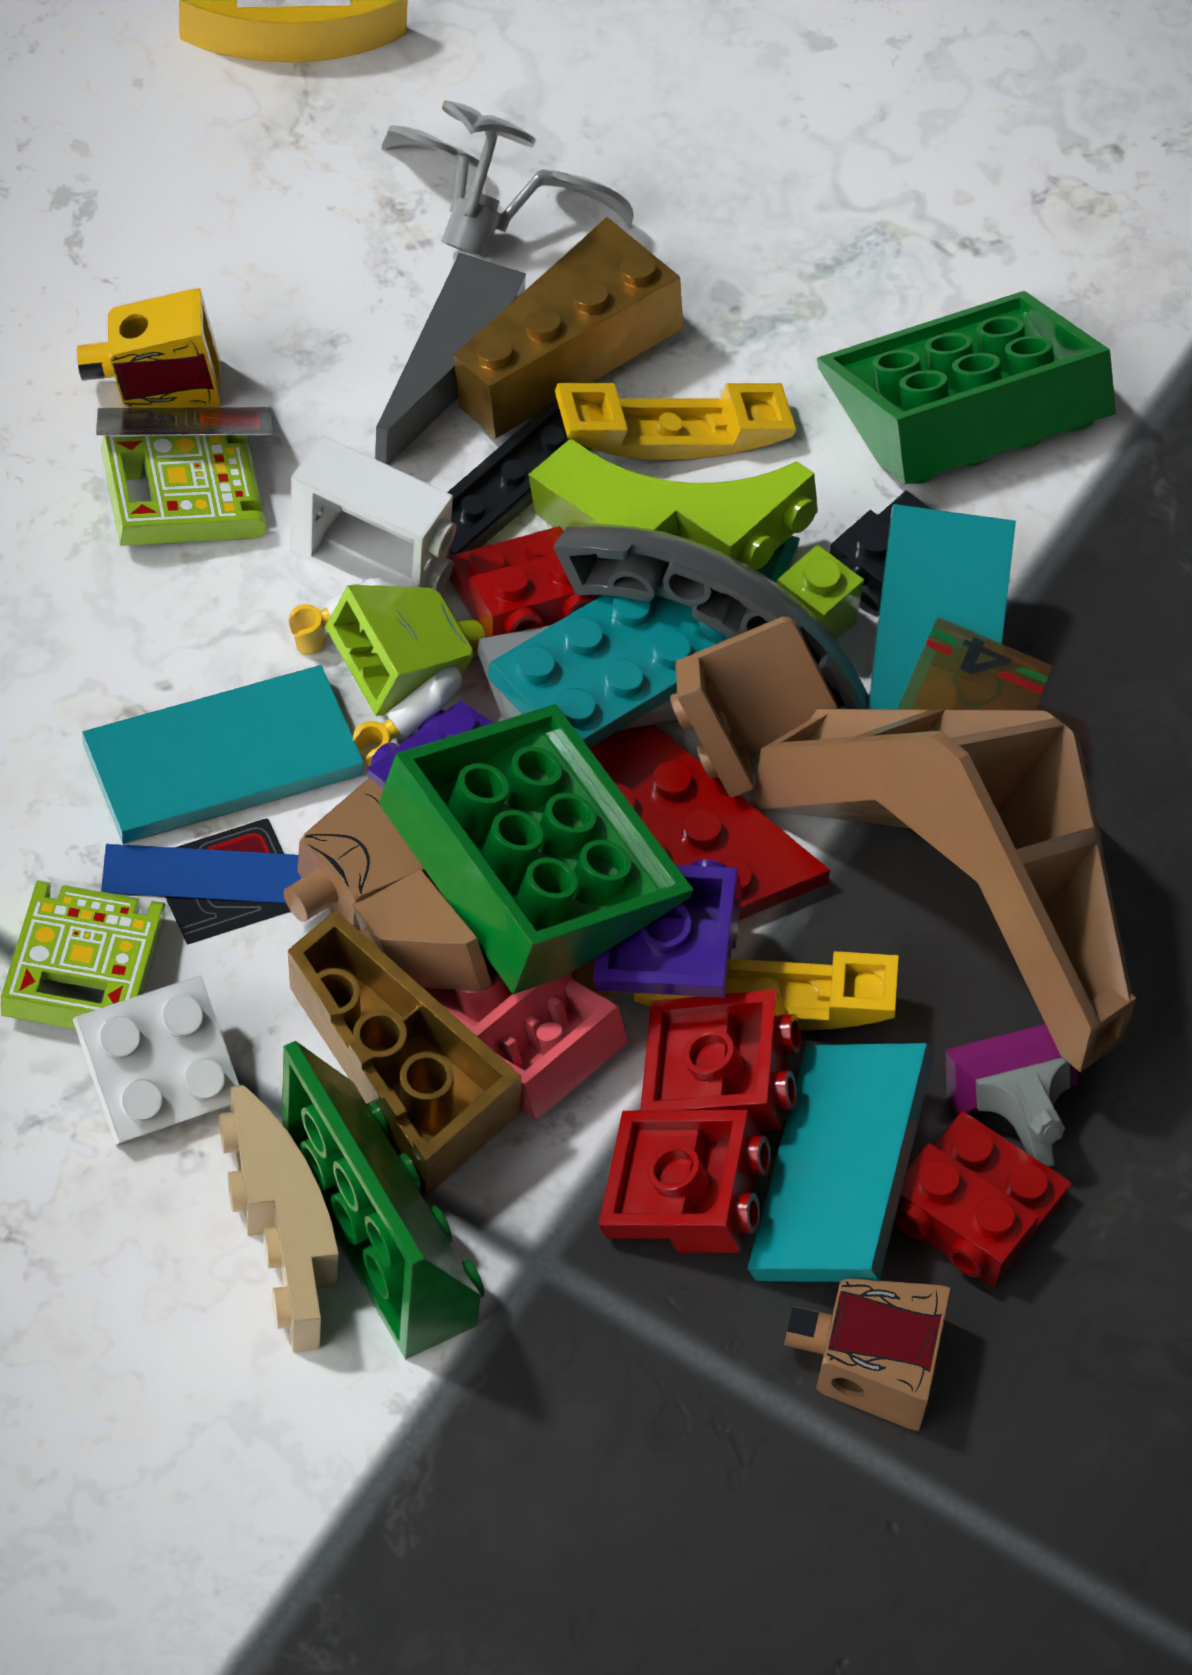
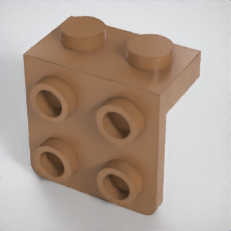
[670,617,838,798]

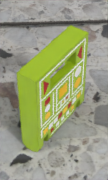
[101,435,267,546]
[1,880,165,1029]

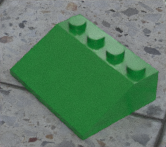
[817,291,1116,484]
[379,704,693,994]
[282,1040,484,1360]

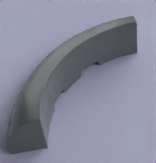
[553,524,869,709]

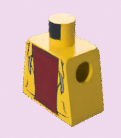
[77,288,222,408]

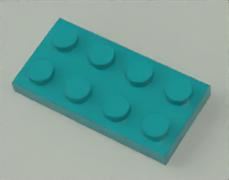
[487,595,730,748]

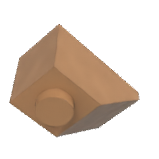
[352,869,492,991]

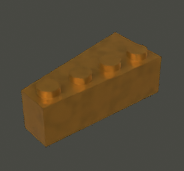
[453,217,683,439]
[287,910,522,1196]

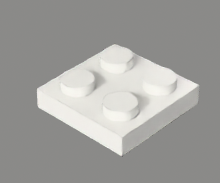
[72,975,239,1145]

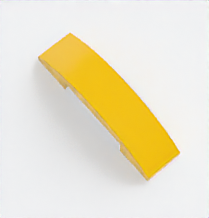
[179,0,408,62]
[555,383,796,460]
[634,951,899,1030]

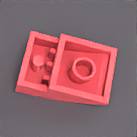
[424,948,628,1121]

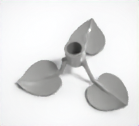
[382,100,634,259]

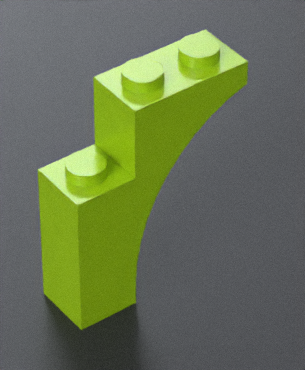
[528,438,818,570]

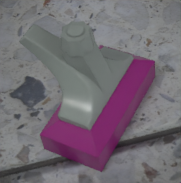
[945,1024,1078,1168]

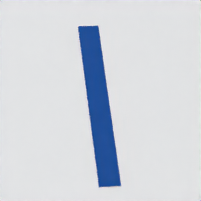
[101,844,447,903]

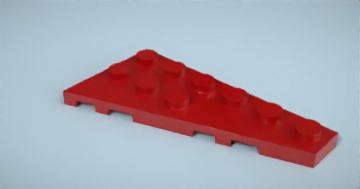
[589,724,830,920]

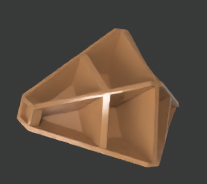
[753,709,1136,1072]

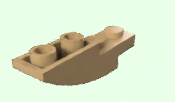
[219,1085,339,1353]

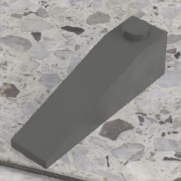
[375,253,526,465]

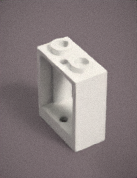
[290,435,457,593]

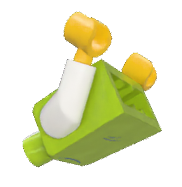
[288,578,485,768]

